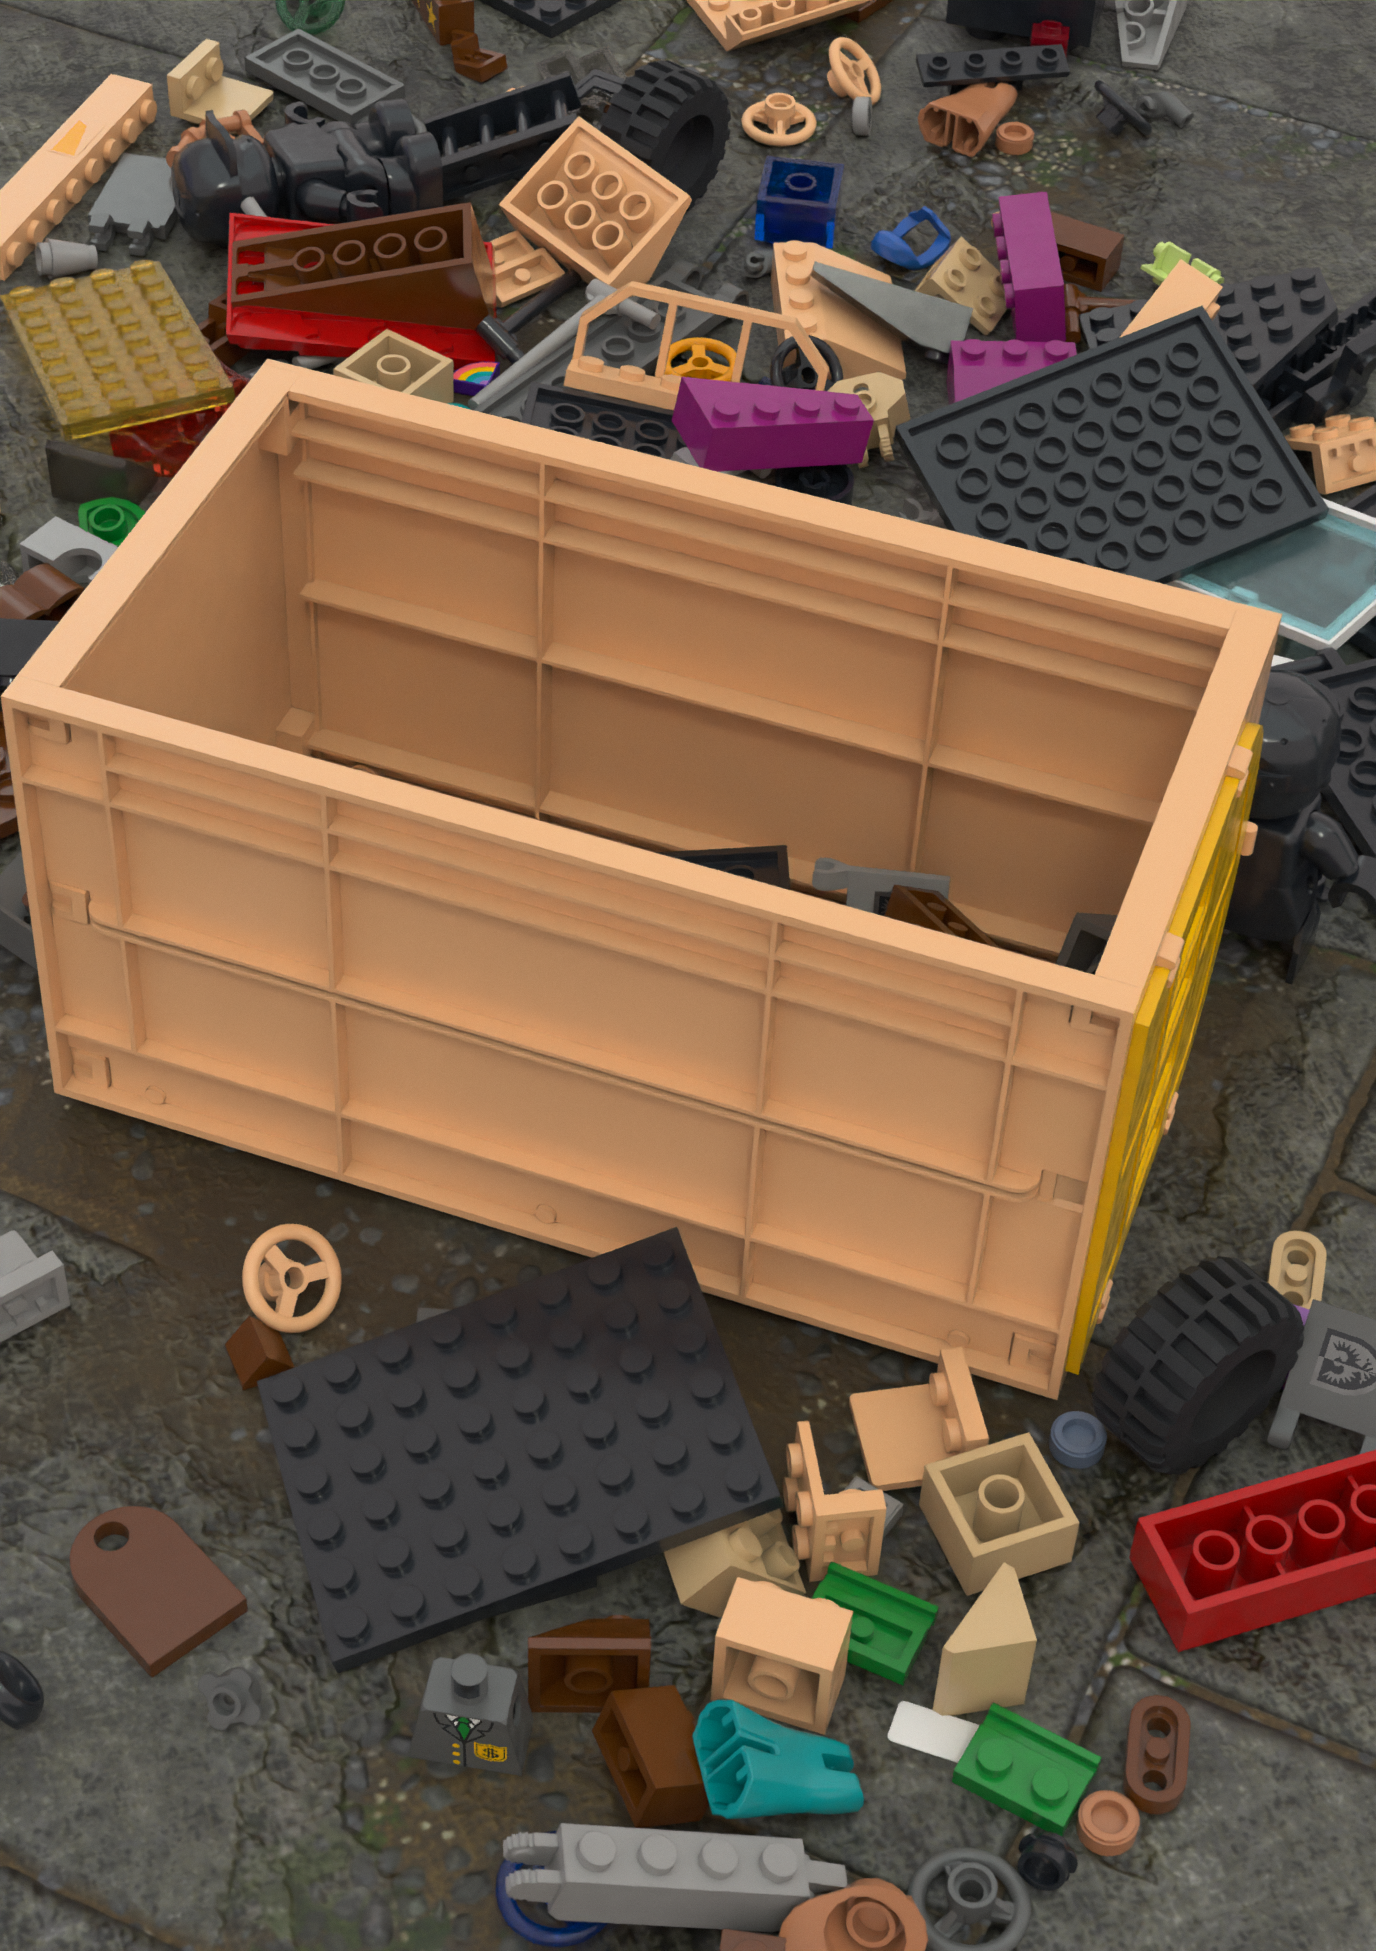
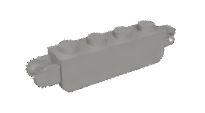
[503,1823,848,1932]

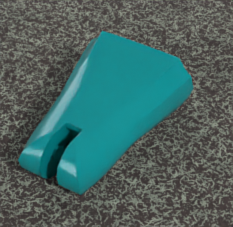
[692,1699,864,1819]

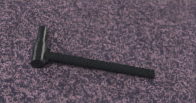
[474,269,582,364]

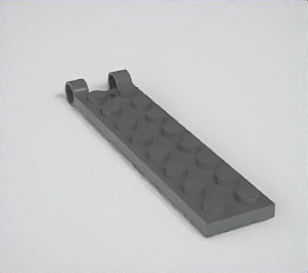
[473,259,750,422]

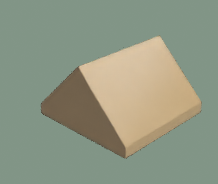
[933,1562,1037,1716]

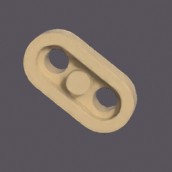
[1267,1231,1327,1310]

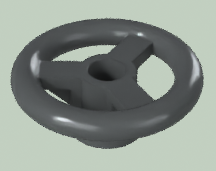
[907,1847,1031,1951]

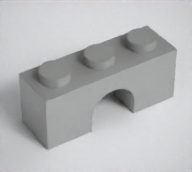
[19,516,118,585]

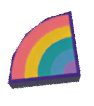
[453,361,500,396]

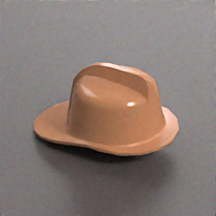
[778,1878,928,1951]

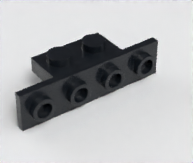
[916,44,1070,95]

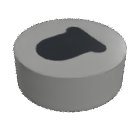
[852,97,872,136]

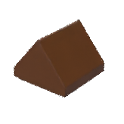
[225,1316,295,1391]

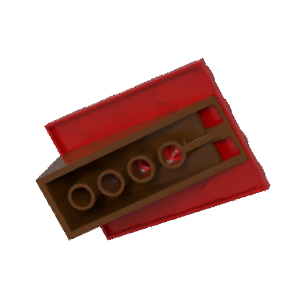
[226,202,498,370]

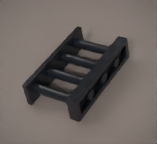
[424,71,582,202]

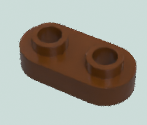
[1123,1695,1191,1814]

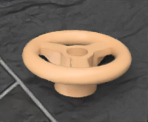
[827,37,881,105]
[741,93,817,146]
[242,1223,342,1333]

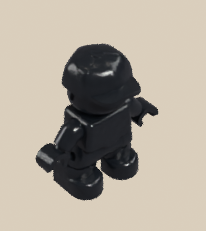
[171,98,443,247]
[1224,669,1376,985]

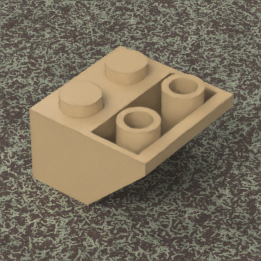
[663,1509,806,1618]

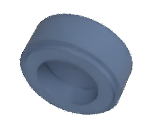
[1049,1411,1107,1469]

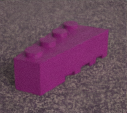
[992,191,1066,342]
[672,377,874,472]

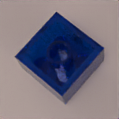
[754,156,844,249]

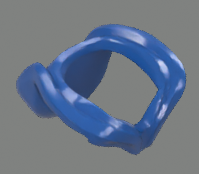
[870,206,951,270]

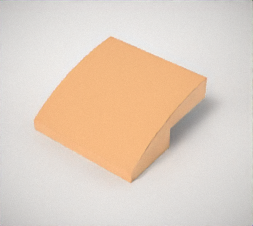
[490,230,565,308]

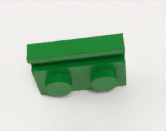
[811,1561,939,1686]
[952,1702,1102,1836]

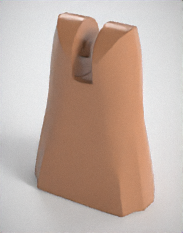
[918,82,1018,157]

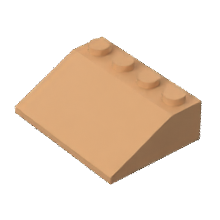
[499,116,692,297]
[771,241,906,380]

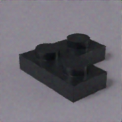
[1293,329,1376,426]

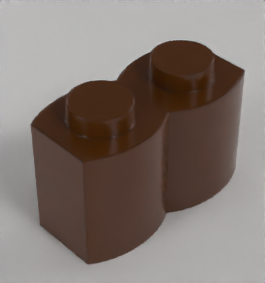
[0,563,84,621]

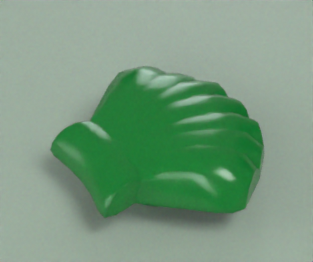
[78,497,146,547]

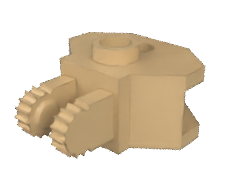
[828,372,911,468]

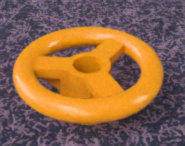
[665,337,737,382]

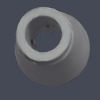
[35,238,97,279]

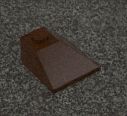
[528,1615,651,1713]

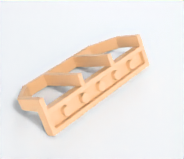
[563,281,829,411]

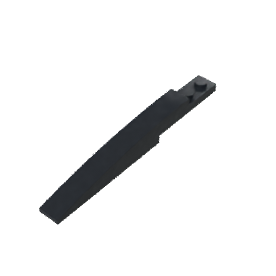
[1255,288,1376,432]

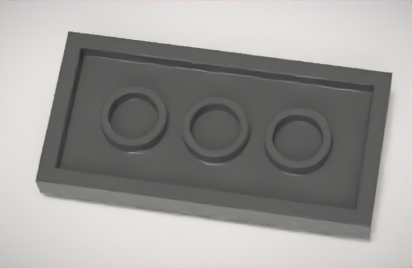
[244,28,405,124]

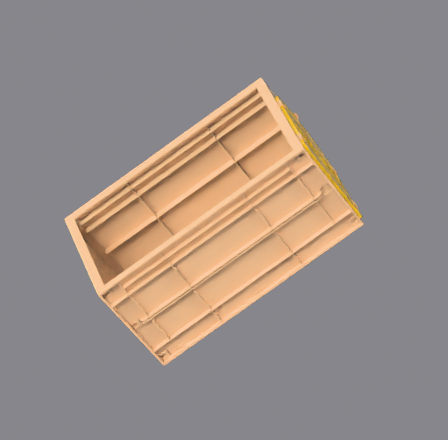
[1,359,1282,1400]

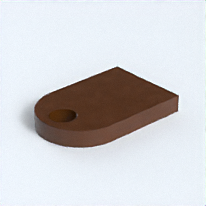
[70,1506,248,1678]

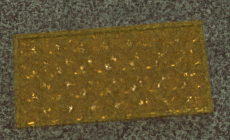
[0,260,235,441]

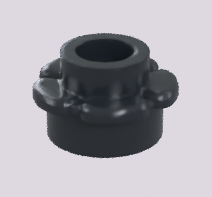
[1018,1832,1078,1891]

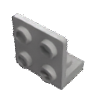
[0,1230,70,1342]

